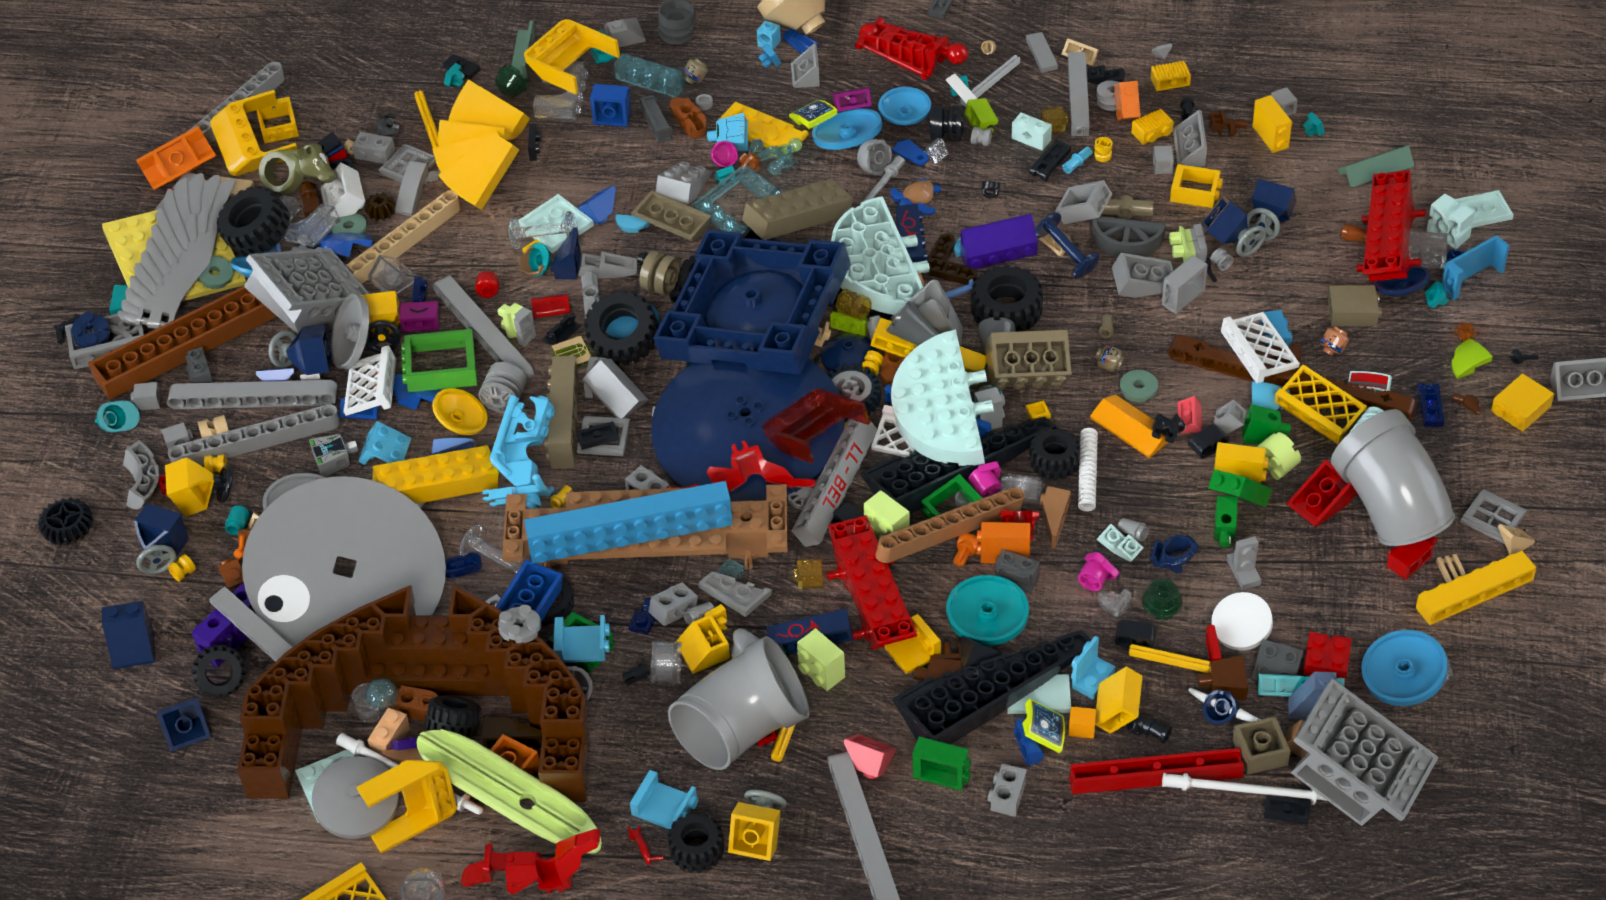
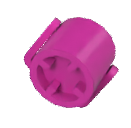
[968,461,1002,498]
[1078,552,1120,591]

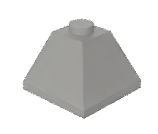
[604,18,646,47]

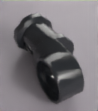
[1126,715,1172,744]

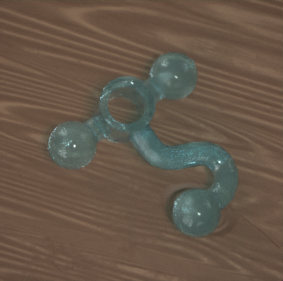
[748,138,803,175]

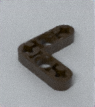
[926,233,977,285]

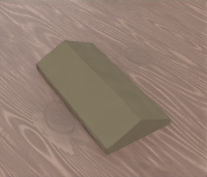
[631,190,712,241]

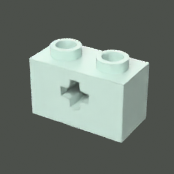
[1012,113,1052,151]

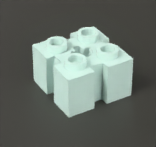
[1426,194,1475,249]

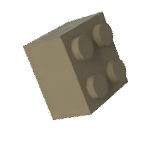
[1233,716,1290,775]

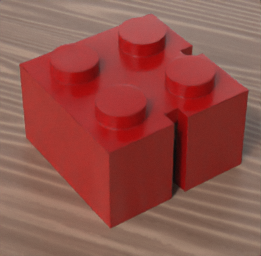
[1303,632,1352,687]

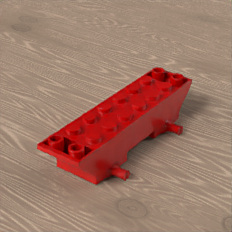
[1356,170,1426,281]
[826,515,917,650]

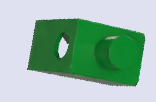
[1241,405,1291,444]
[1214,496,1238,548]

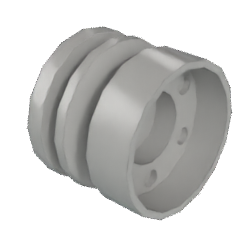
[478,362,527,413]

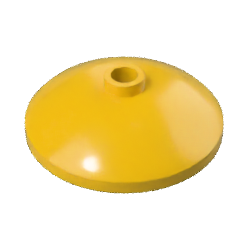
[432,388,488,435]

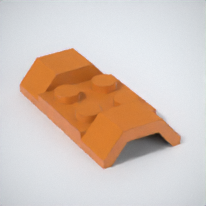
[136,126,216,191]

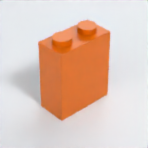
[1114,81,1141,121]
[977,522,1030,564]

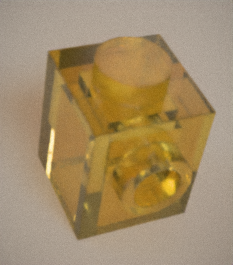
[1041,106,1068,133]
[793,559,823,589]

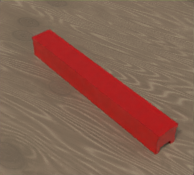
[1069,748,1244,794]

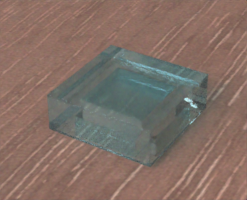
[717,558,745,581]

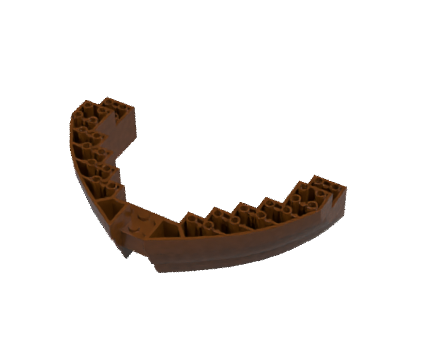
[237,585,588,802]

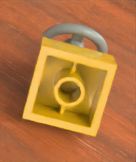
[728,789,787,861]

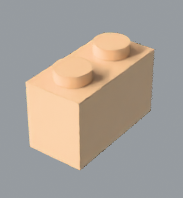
[368,708,410,755]

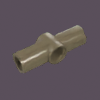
[1102,195,1153,220]

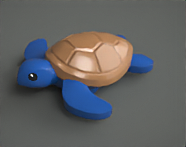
[890,178,941,215]

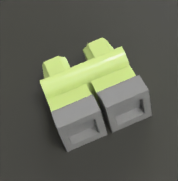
[1169,223,1207,262]
[498,303,536,347]

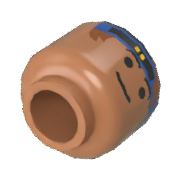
[1320,326,1349,356]

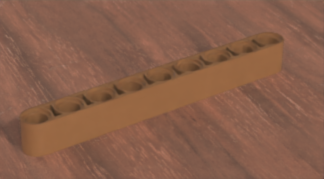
[876,487,1025,563]

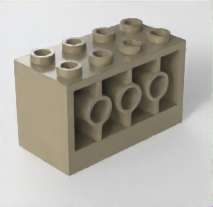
[985,330,1072,390]

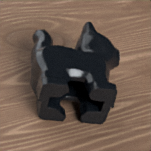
[1152,413,1186,443]

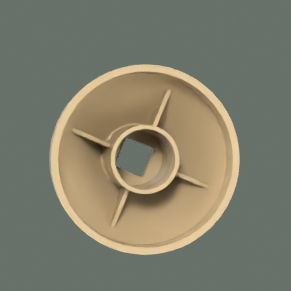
[757,0,826,36]

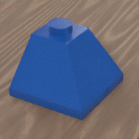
[576,185,616,225]

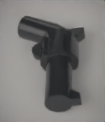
[53,313,80,344]

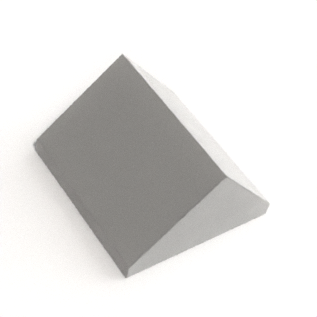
[791,43,820,88]

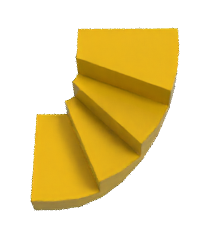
[432,80,530,210]

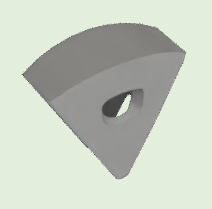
[891,280,963,346]

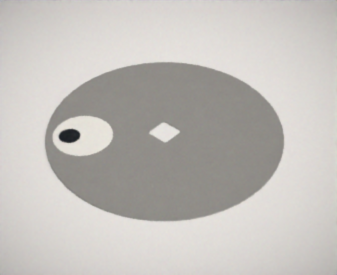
[242,476,446,647]

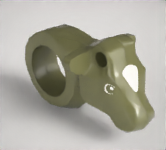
[259,143,336,196]

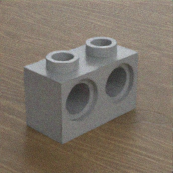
[625,465,670,490]
[649,582,698,626]
[988,764,1027,817]

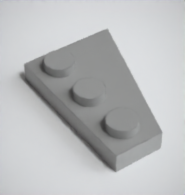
[699,571,772,617]

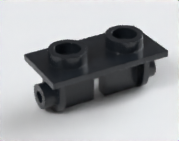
[542,313,581,346]

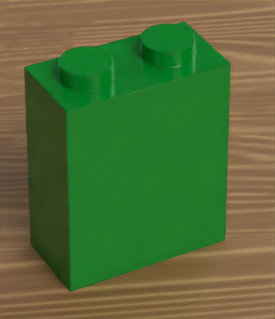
[1208,469,1272,508]

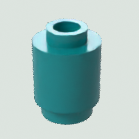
[225,505,250,535]

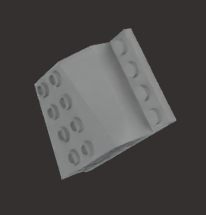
[244,248,369,334]
[1291,678,1439,826]

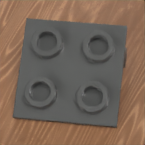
[1251,639,1304,681]

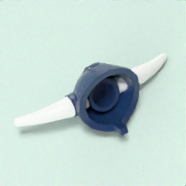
[1188,688,1261,725]

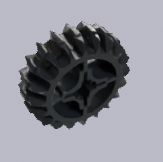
[38,497,93,546]

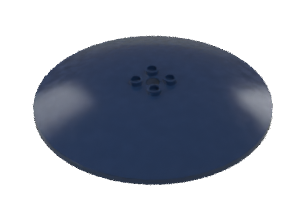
[651,359,845,502]

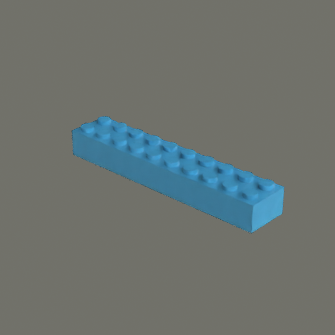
[524,481,733,564]

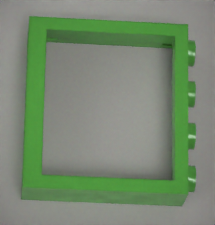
[401,329,477,392]

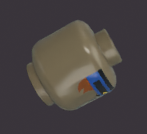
[682,58,708,84]
[1095,344,1124,372]

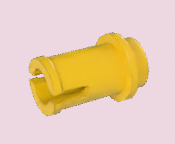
[550,485,574,508]

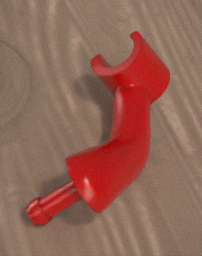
[628,825,663,865]

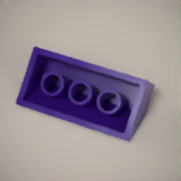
[960,214,1038,269]

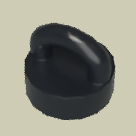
[982,181,1000,198]

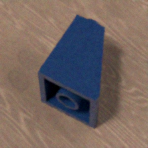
[102,601,155,669]

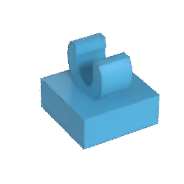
[759,44,781,68]

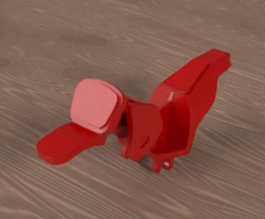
[666,441,816,493]
[461,829,600,894]

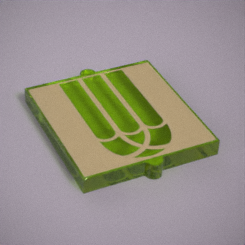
[551,335,592,367]

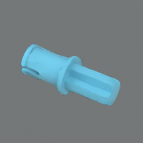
[1062,146,1093,174]

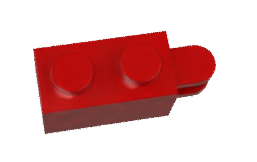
[1387,536,1438,580]

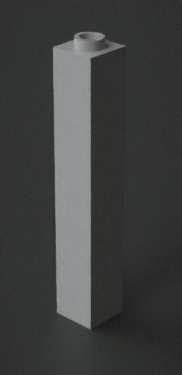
[1068,52,1089,136]

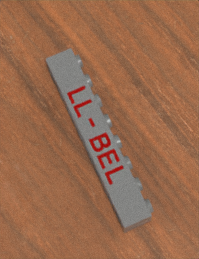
[791,414,878,547]

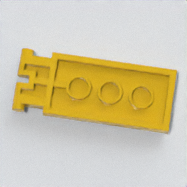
[718,102,809,157]

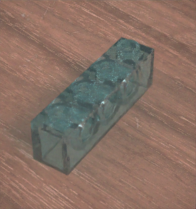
[614,53,684,97]

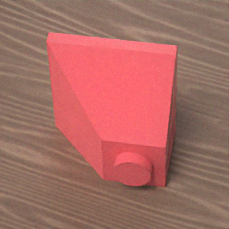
[844,734,897,779]

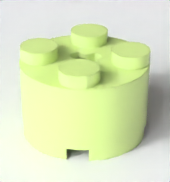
[1257,432,1301,480]

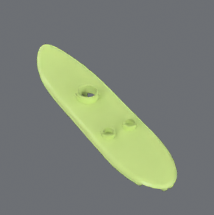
[417,729,602,854]

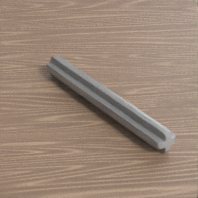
[960,55,1020,107]

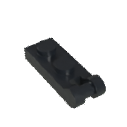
[1029,140,1071,181]

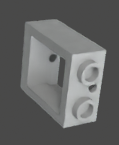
[1055,180,1112,224]
[1162,255,1208,314]

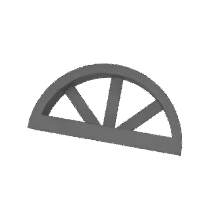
[1091,216,1166,257]

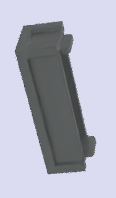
[640,94,673,144]

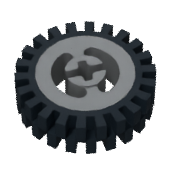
[828,364,881,421]

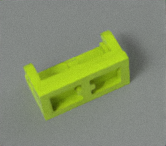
[965,98,999,132]

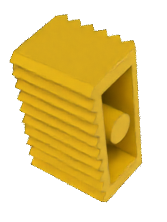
[1150,60,1191,91]
[1131,108,1174,145]

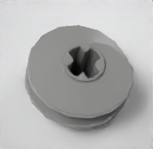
[1096,81,1119,111]

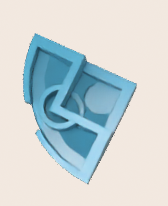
[1251,381,1290,410]

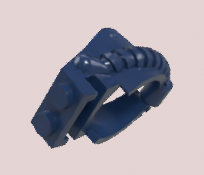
[1150,535,1199,573]

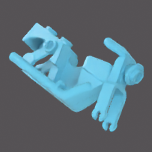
[482,395,555,509]

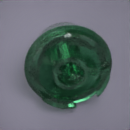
[495,64,530,98]
[1142,579,1183,620]

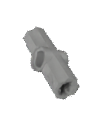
[581,272,600,319]

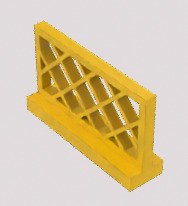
[1274,365,1367,445]
[301,862,386,900]

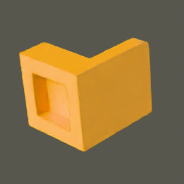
[1068,707,1096,738]

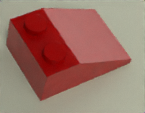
[1286,459,1358,527]

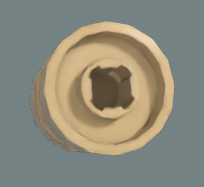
[198,415,229,438]

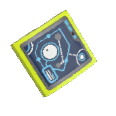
[789,100,837,129]
[1022,698,1065,753]

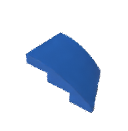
[314,233,373,257]
[393,374,443,410]

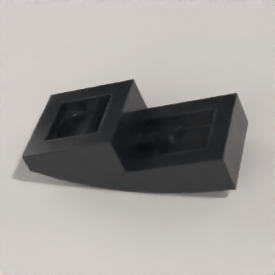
[1087,65,1125,85]

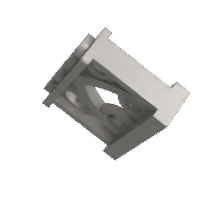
[65,313,145,369]

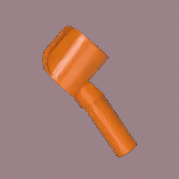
[233,534,245,563]

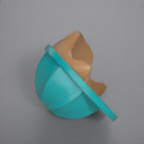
[519,242,551,277]

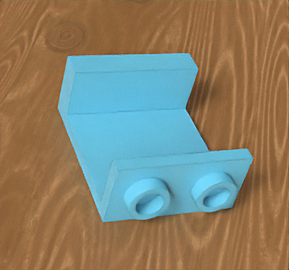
[553,615,610,663]
[630,770,698,829]

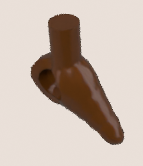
[1452,393,1481,415]

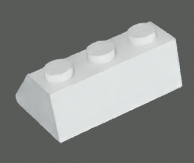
[320,162,365,219]

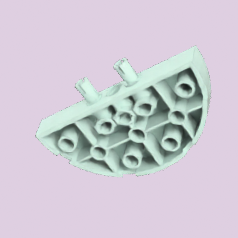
[831,196,929,315]
[891,329,994,466]

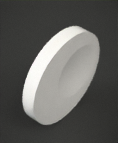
[1212,592,1273,651]

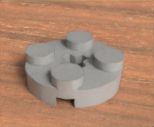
[498,605,541,643]

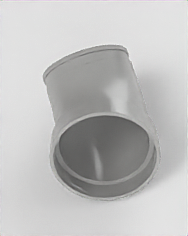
[1331,409,1455,546]
[668,636,809,770]

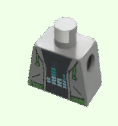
[309,434,358,477]

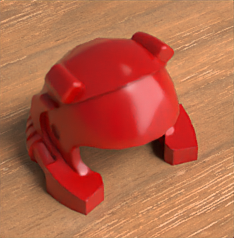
[1000,509,1040,541]

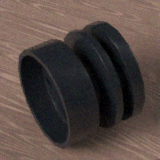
[930,104,964,142]

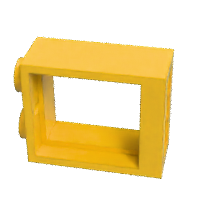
[256,97,299,144]
[1170,164,1223,208]

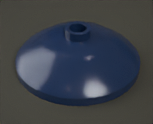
[1373,266,1431,297]
[821,333,877,373]

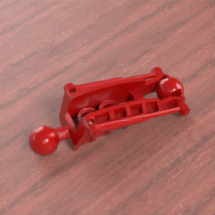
[855,17,968,80]

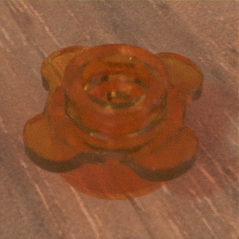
[1454,323,1477,341]

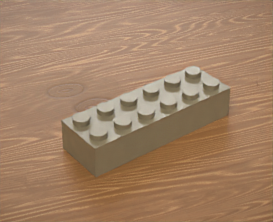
[742,179,853,240]
[544,356,579,469]

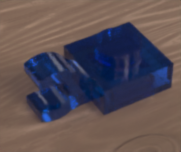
[628,598,655,636]

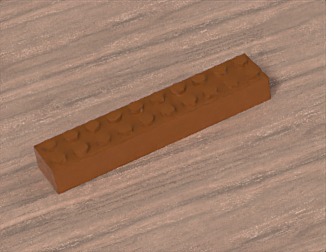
[88,286,277,400]

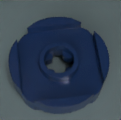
[71,312,110,348]

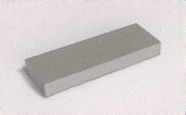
[1026,32,1058,73]

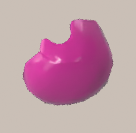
[711,140,738,168]

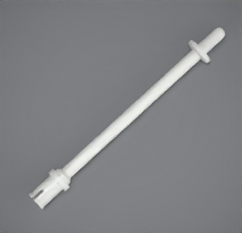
[336,732,483,815]
[1162,773,1327,805]

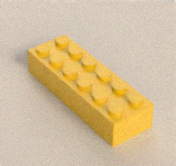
[373,445,499,504]

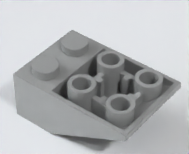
[656,161,712,204]

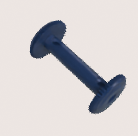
[1035,213,1099,278]

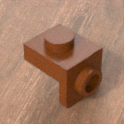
[218,558,244,589]

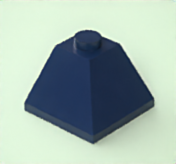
[551,228,581,280]
[157,695,211,752]

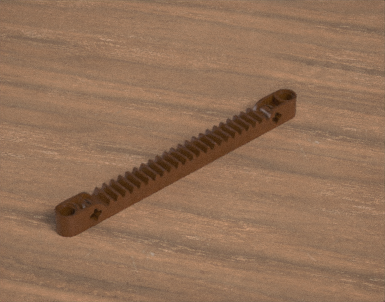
[1168,335,1417,421]

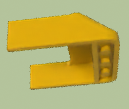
[524,19,620,95]
[210,90,297,176]
[356,760,457,854]

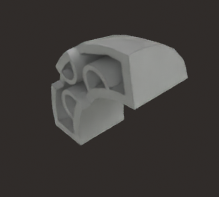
[123,440,159,509]

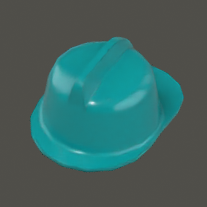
[95,401,140,433]

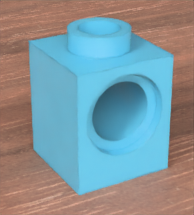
[757,20,781,50]

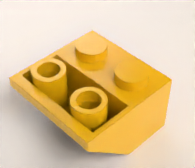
[675,614,730,674]

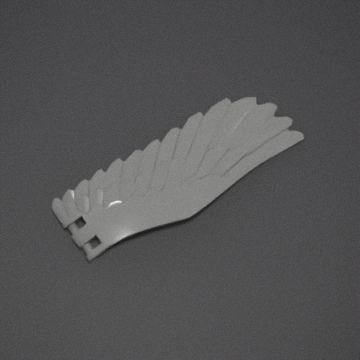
[118,173,235,329]

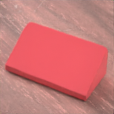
[1177,396,1203,433]

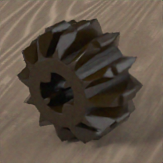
[364,192,396,222]

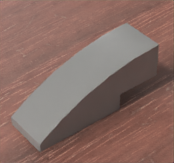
[395,161,429,216]
[578,252,637,278]

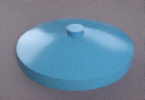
[812,108,882,150]
[1361,630,1448,706]

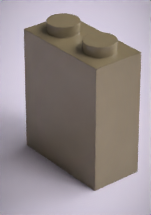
[1327,285,1382,326]

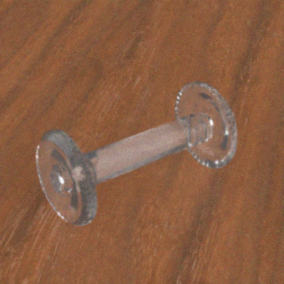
[508,211,578,249]
[459,524,532,575]

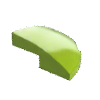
[1451,339,1493,379]

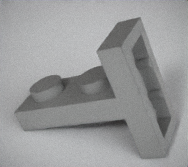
[1226,536,1261,590]

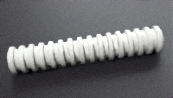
[1078,428,1098,511]

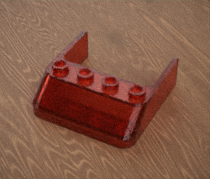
[762,389,871,464]

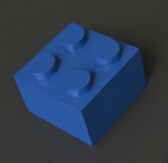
[590,84,632,127]

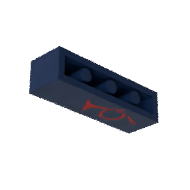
[896,204,927,263]
[766,609,854,655]

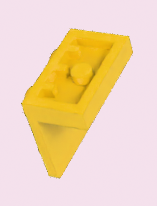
[884,614,941,674]

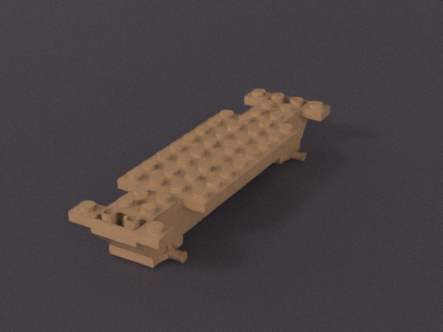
[502,484,788,570]

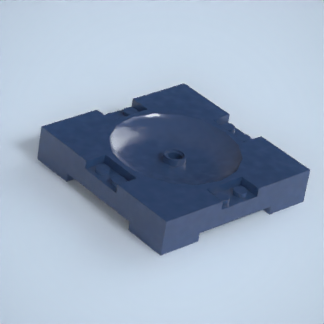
[653,230,851,375]

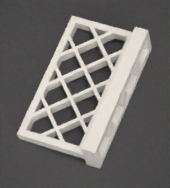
[1221,312,1300,383]
[344,345,397,416]
[871,405,915,457]

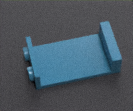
[1442,235,1510,300]

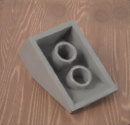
[1112,253,1173,298]

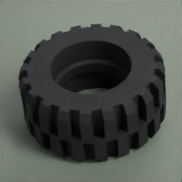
[217,186,290,257]
[971,265,1043,332]
[584,290,659,366]

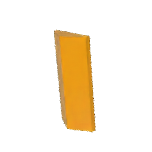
[1090,394,1168,458]

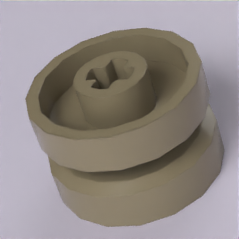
[639,251,681,296]

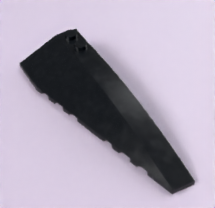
[861,417,1056,514]
[893,630,1091,744]

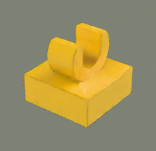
[704,604,727,632]

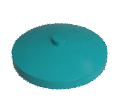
[946,575,1029,646]

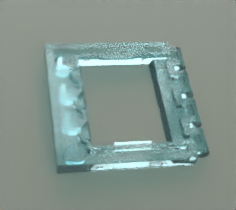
[692,166,781,234]

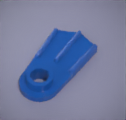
[783,29,818,54]
[892,139,929,166]

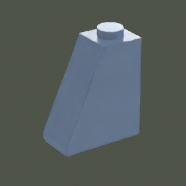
[1288,672,1337,719]

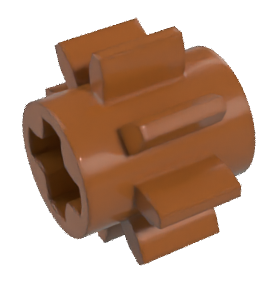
[739,152,761,174]

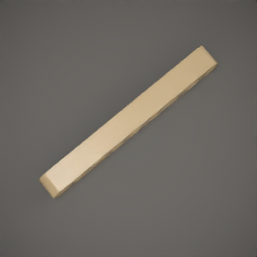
[345,190,461,284]

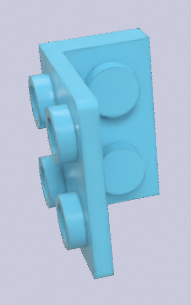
[358,421,411,465]
[1071,636,1116,700]

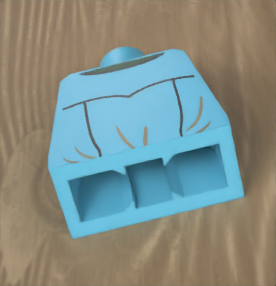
[707,113,748,151]

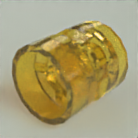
[836,289,872,321]

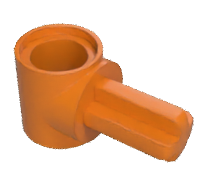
[953,533,981,567]

